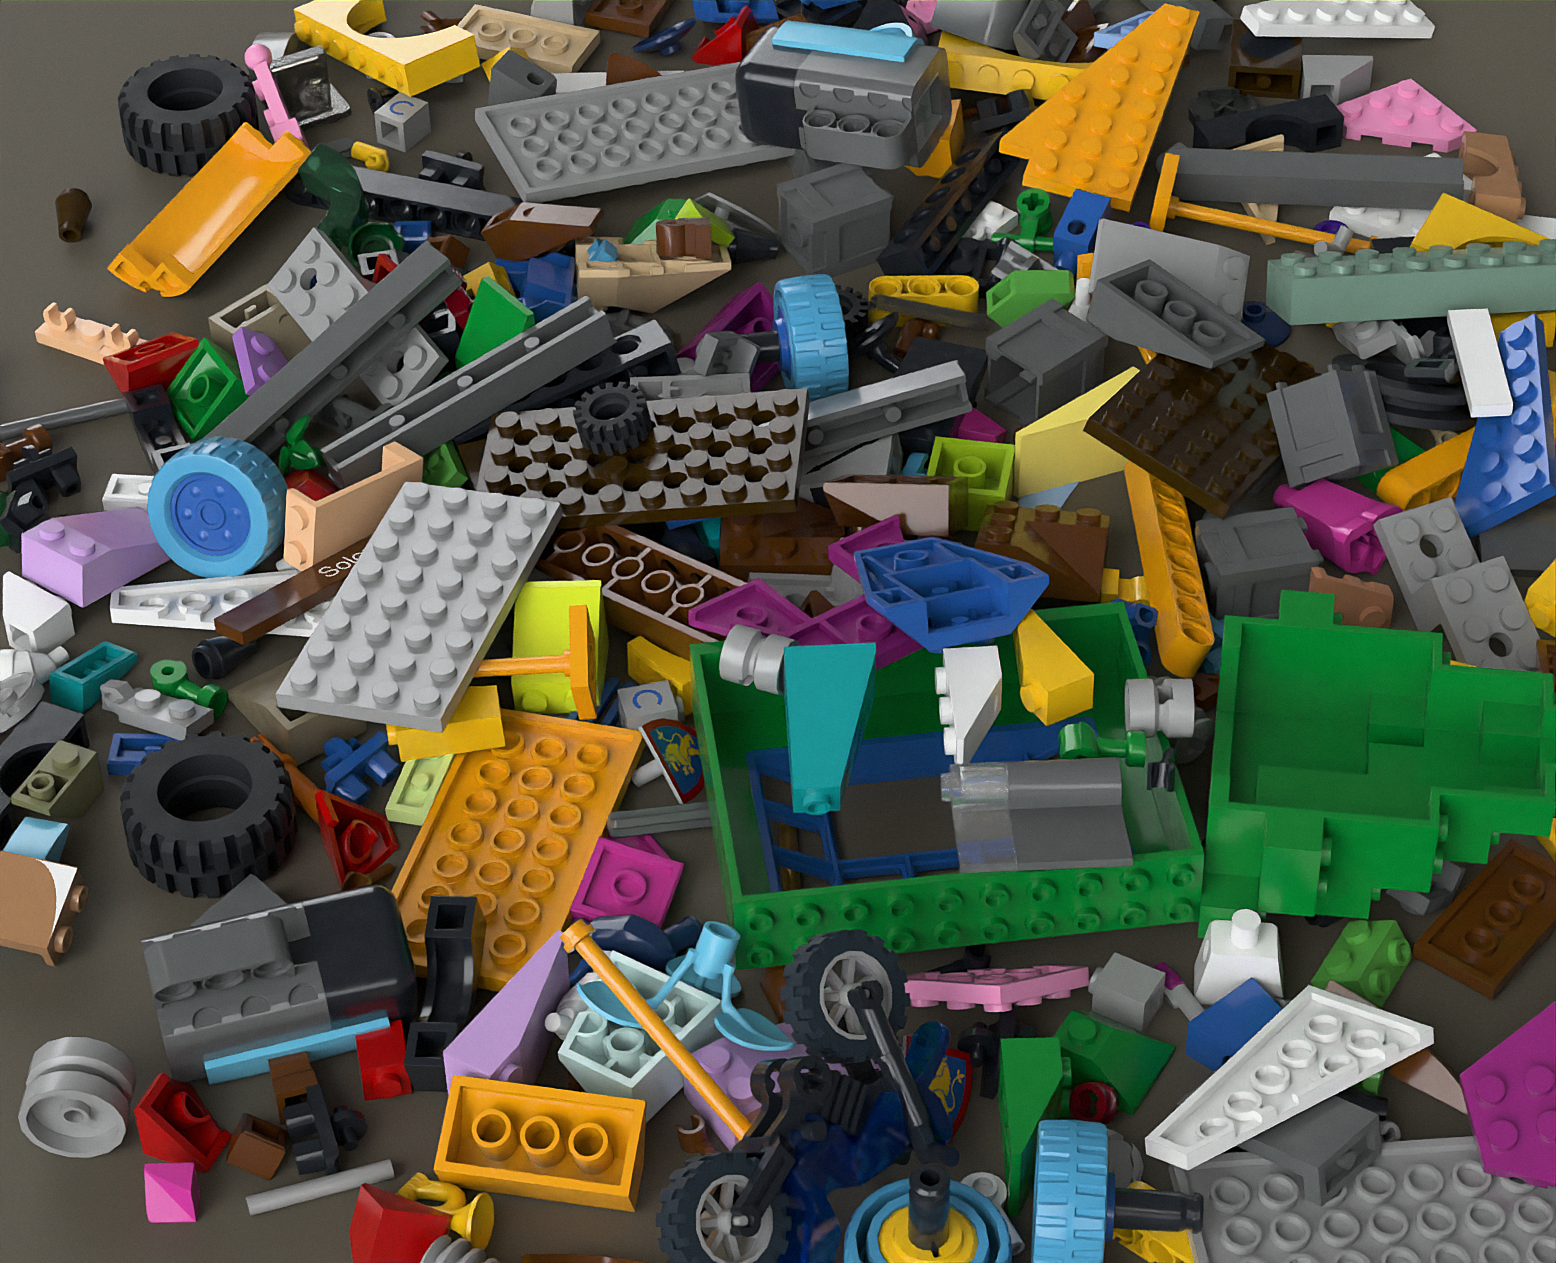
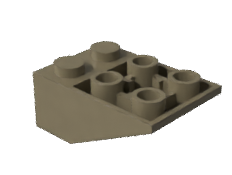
[208,284,312,363]
[227,656,367,766]

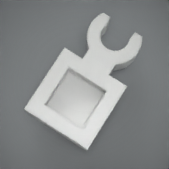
[962,200,1018,241]

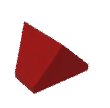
[691,5,762,66]
[315,789,399,888]
[134,1072,232,1173]
[349,1183,453,1263]

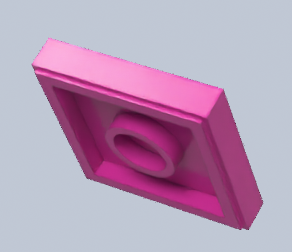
[570,837,685,930]

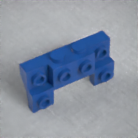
[495,252,577,325]

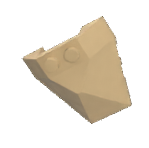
[575,237,731,313]

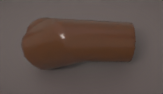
[893,318,940,359]

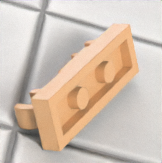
[35,302,147,365]

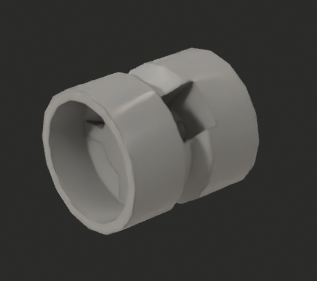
[719,624,800,696]
[1125,678,1194,738]

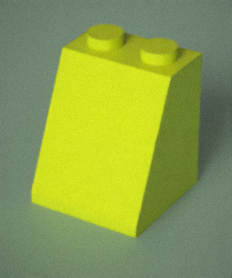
[511,580,609,714]

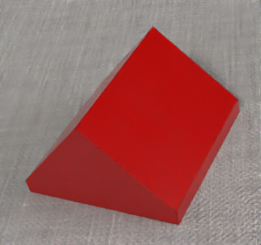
[102,332,199,397]

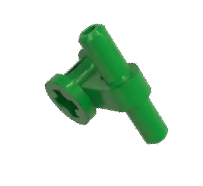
[991,188,1054,254]

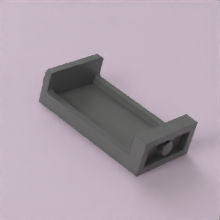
[1176,1063,1382,1207]

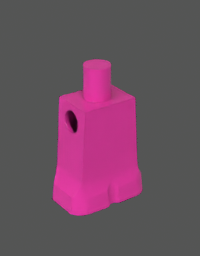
[1273,478,1403,575]

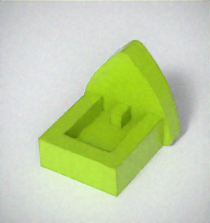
[675,198,735,247]

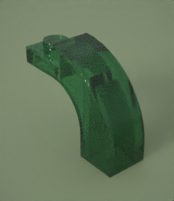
[298,143,369,252]

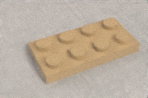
[457,4,600,73]

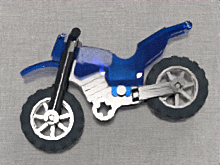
[656,929,960,1263]

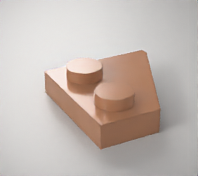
[1308,567,1394,628]

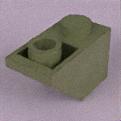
[11,740,104,818]

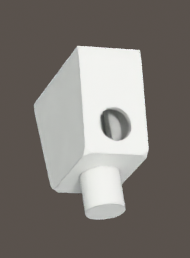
[1194,909,1284,1005]

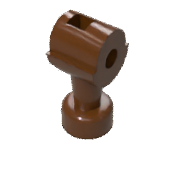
[0,423,53,482]

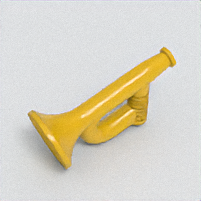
[395,1172,494,1251]

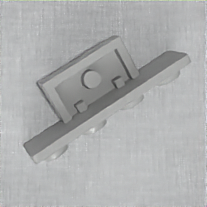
[1332,319,1425,366]

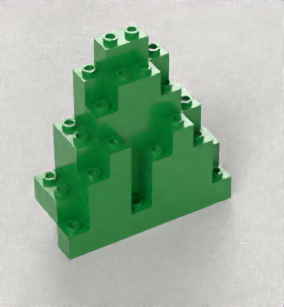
[1198,590,1556,938]

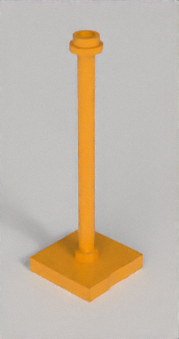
[1149,153,1377,254]
[473,605,597,720]
[560,919,752,1141]

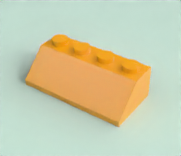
[433,1075,647,1212]

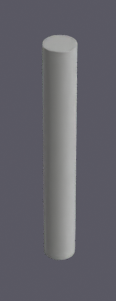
[246,1159,394,1216]

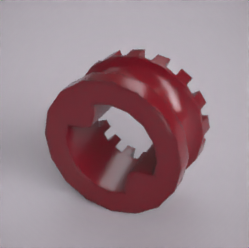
[1070,1082,1119,1125]

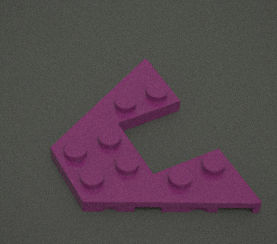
[688,515,924,671]
[1459,1001,1556,1189]

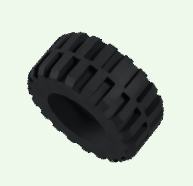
[118,54,260,177]
[120,732,298,899]

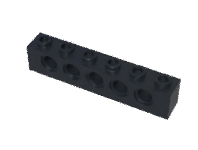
[876,131,1020,276]
[451,320,681,453]

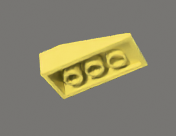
[1013,366,1140,499]

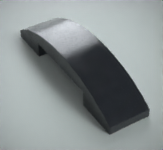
[1404,327,1462,385]
[123,383,190,474]

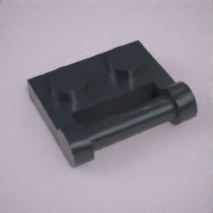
[942,237,1017,299]

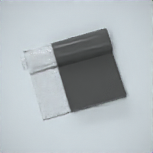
[940,757,1133,873]

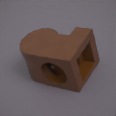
[656,217,712,259]
[268,1051,318,1125]

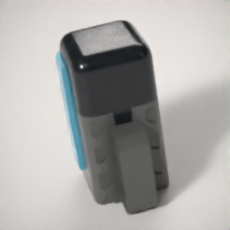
[735,20,952,169]
[141,885,419,1086]

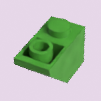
[986,270,1076,328]

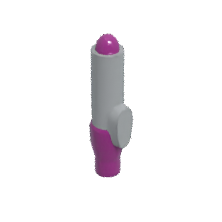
[1154,962,1205,1021]

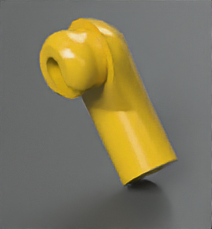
[351,141,390,172]

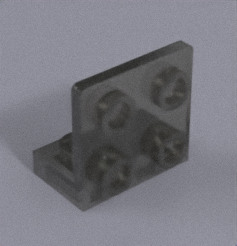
[257,45,352,132]

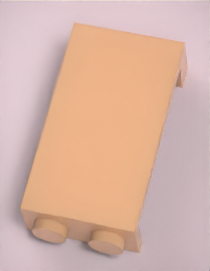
[283,441,424,572]

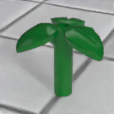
[279,414,327,478]

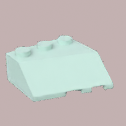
[558,950,725,1123]

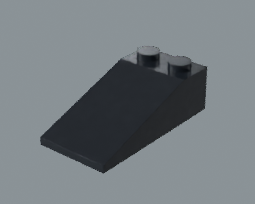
[893,336,988,469]

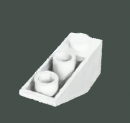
[935,646,1002,774]

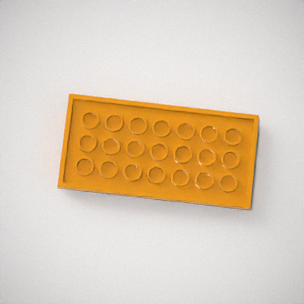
[391,708,646,992]

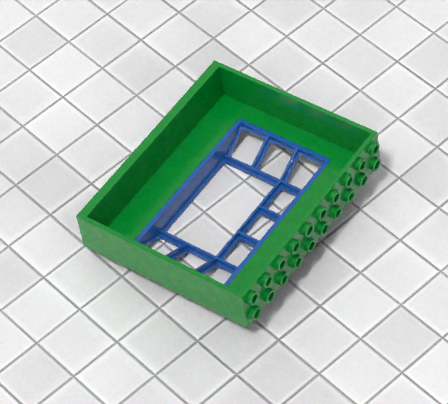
[689,601,1205,970]

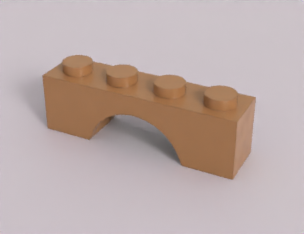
[1458,131,1526,224]

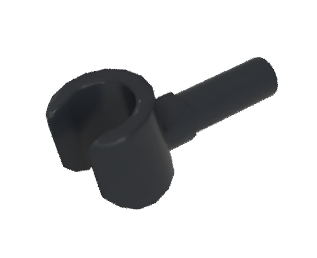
[1147,747,1176,792]
[926,944,991,974]

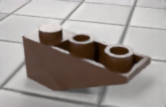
[480,202,604,261]

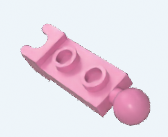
[245,44,309,149]

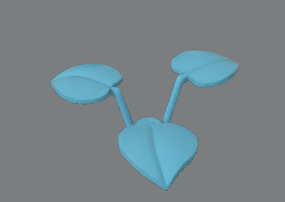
[576,921,796,1051]

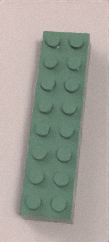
[1266,239,1556,325]

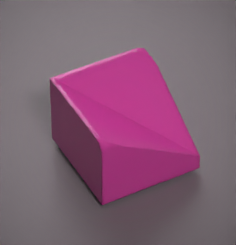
[958,407,1007,444]
[144,1162,200,1223]

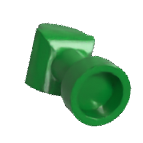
[150,659,228,720]
[1058,721,1146,767]

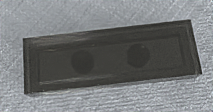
[869,294,990,332]

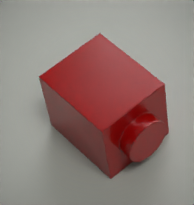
[355,1020,412,1101]

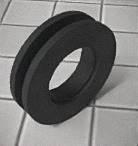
[1331,354,1476,431]

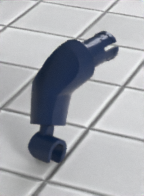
[570,914,703,970]

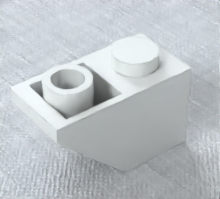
[3,571,75,655]

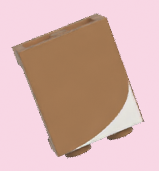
[0,850,88,967]

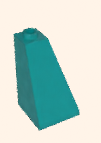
[784,642,876,815]

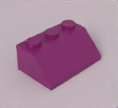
[676,281,779,393]

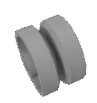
[18,1037,137,1158]

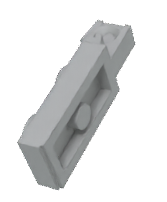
[100,679,214,741]

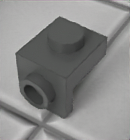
[693,331,761,377]
[1386,860,1466,916]

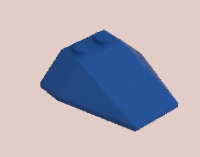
[854,537,1049,653]

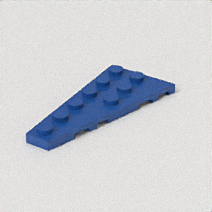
[1454,314,1556,539]

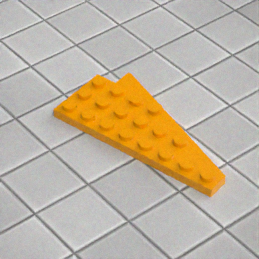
[999,3,1200,212]

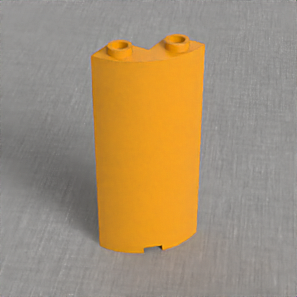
[107,122,314,297]

